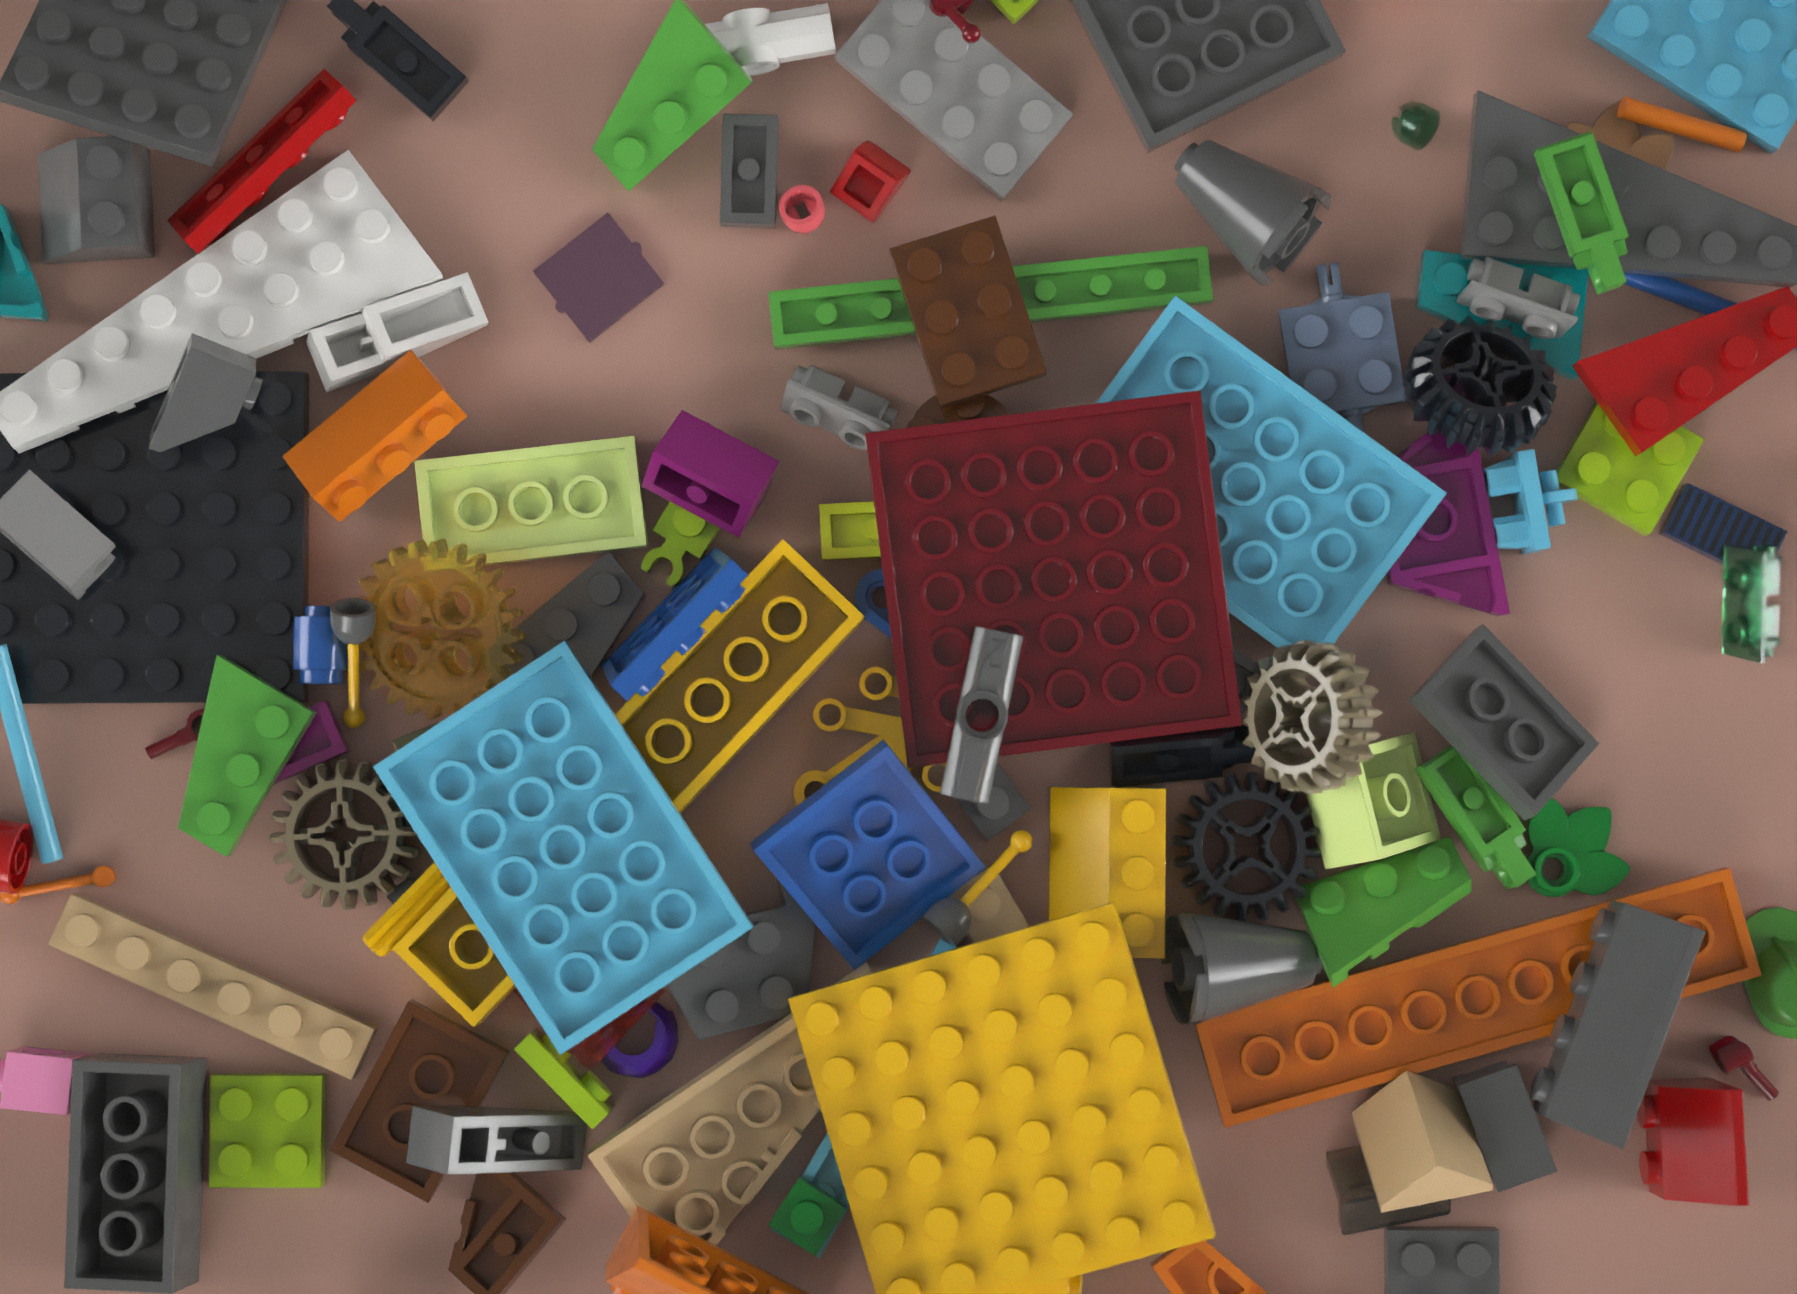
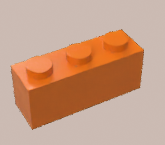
[282,349,467,523]

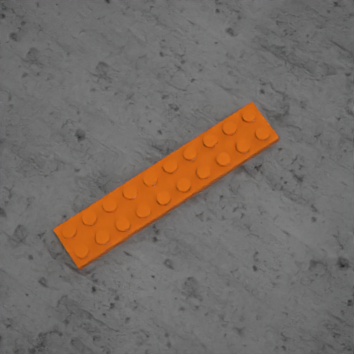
[1194,867,1762,1128]

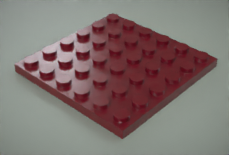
[865,390,1242,768]

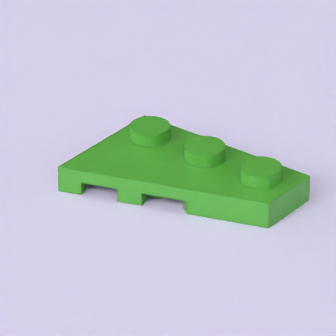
[592,0,753,191]
[178,655,317,857]
[1294,837,1472,988]

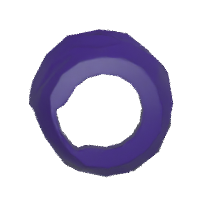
[589,997,678,1078]

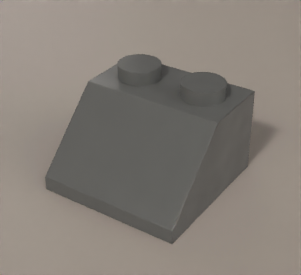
[38,136,155,264]

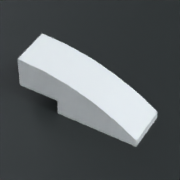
[306,272,489,392]

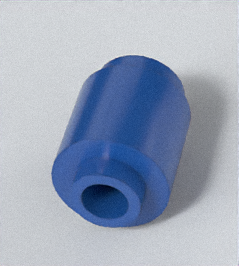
[293,606,348,685]

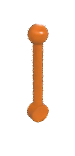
[0,865,116,905]

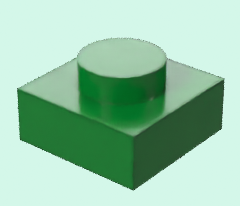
[768,1175,847,1256]

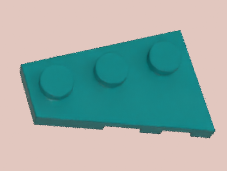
[1415,250,1589,380]

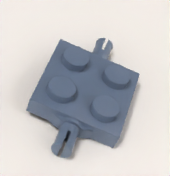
[1278,262,1406,433]

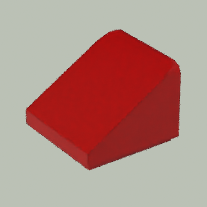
[829,140,911,223]

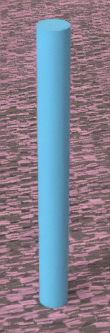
[0,644,63,864]

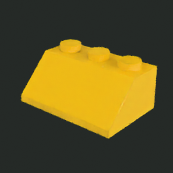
[1048,787,1166,958]

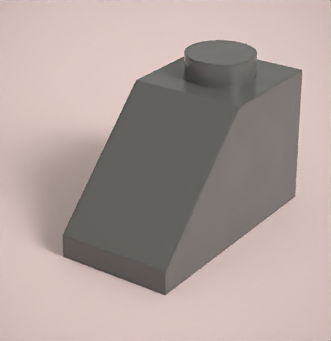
[149,333,262,453]

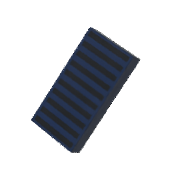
[1659,483,1788,582]

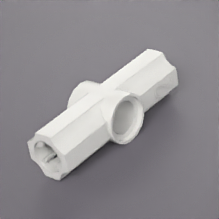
[705,3,836,76]

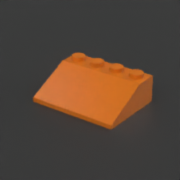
[605,1205,810,1294]

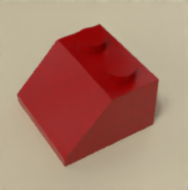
[1637,1077,1749,1206]

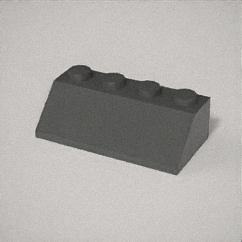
[1530,900,1705,1149]

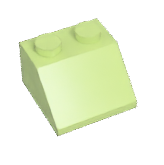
[1304,732,1441,869]

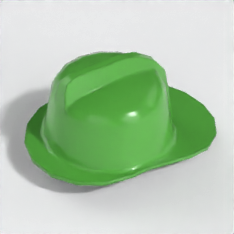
[1743,907,1797,1039]

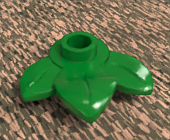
[1526,798,1630,897]

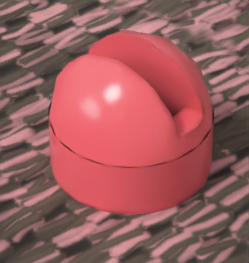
[779,185,825,235]

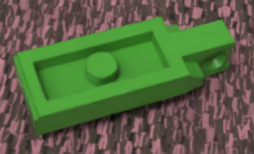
[1534,131,1629,295]
[1414,744,1536,890]

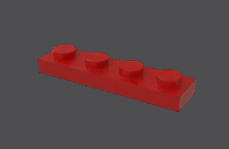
[167,68,357,254]

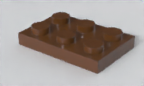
[890,215,1047,409]
[329,999,510,1203]

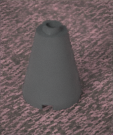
[1174,140,1331,285]
[1161,912,1323,1025]

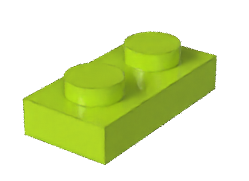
[514,1028,614,1130]

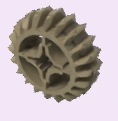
[1240,640,1384,794]
[270,759,421,910]

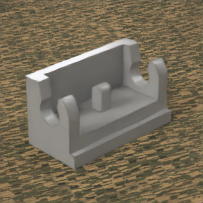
[0,470,116,600]

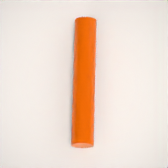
[1617,96,1747,153]

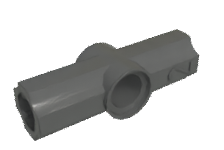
[940,626,1023,803]

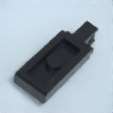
[327,0,469,122]
[1109,724,1256,787]

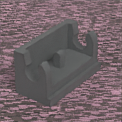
[1453,1061,1558,1192]

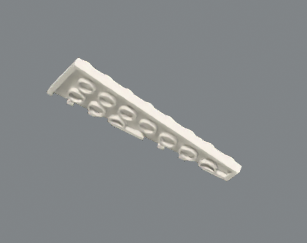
[0,150,445,453]

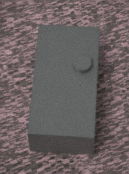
[64,1053,207,1294]

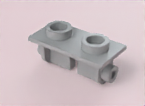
[1456,257,1580,339]
[780,365,899,450]

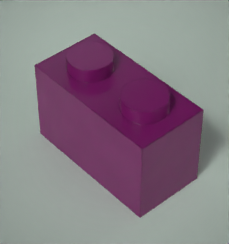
[641,410,780,538]

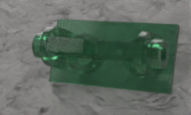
[1721,544,1782,663]

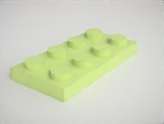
[414,436,648,572]

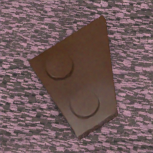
[448,1172,566,1294]

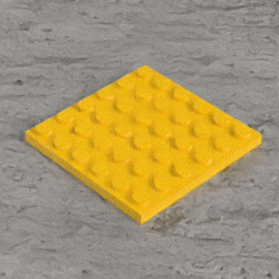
[788,902,1216,1294]

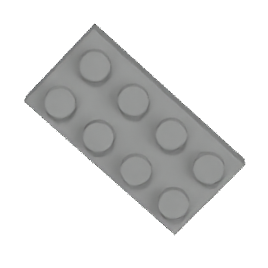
[834,0,1074,201]

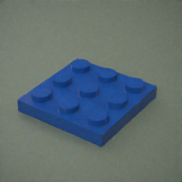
[601,546,748,701]
[751,739,986,970]

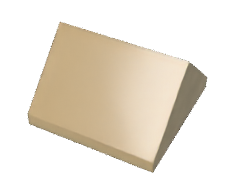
[1352,1070,1493,1213]

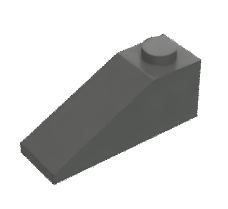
[406,1105,586,1175]

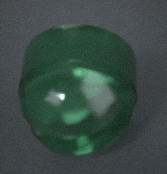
[1391,101,1440,150]

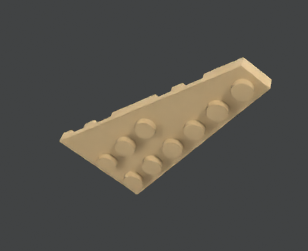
[587,962,873,1246]

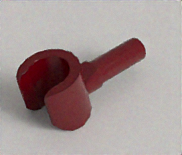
[145,709,204,759]
[1709,1035,1779,1101]

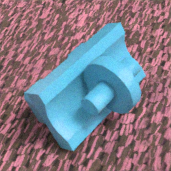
[1483,449,1578,555]

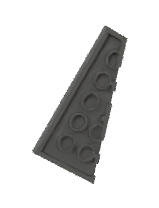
[1460,90,1797,288]

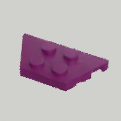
[1386,432,1510,616]

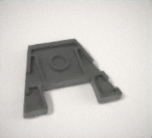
[665,878,816,1040]

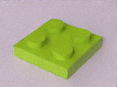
[1556,401,1705,536]
[209,1073,326,1188]

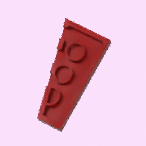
[1572,286,1797,456]

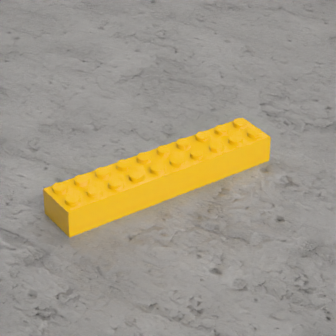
[392,539,865,1027]

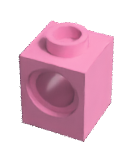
[0,1046,90,1115]

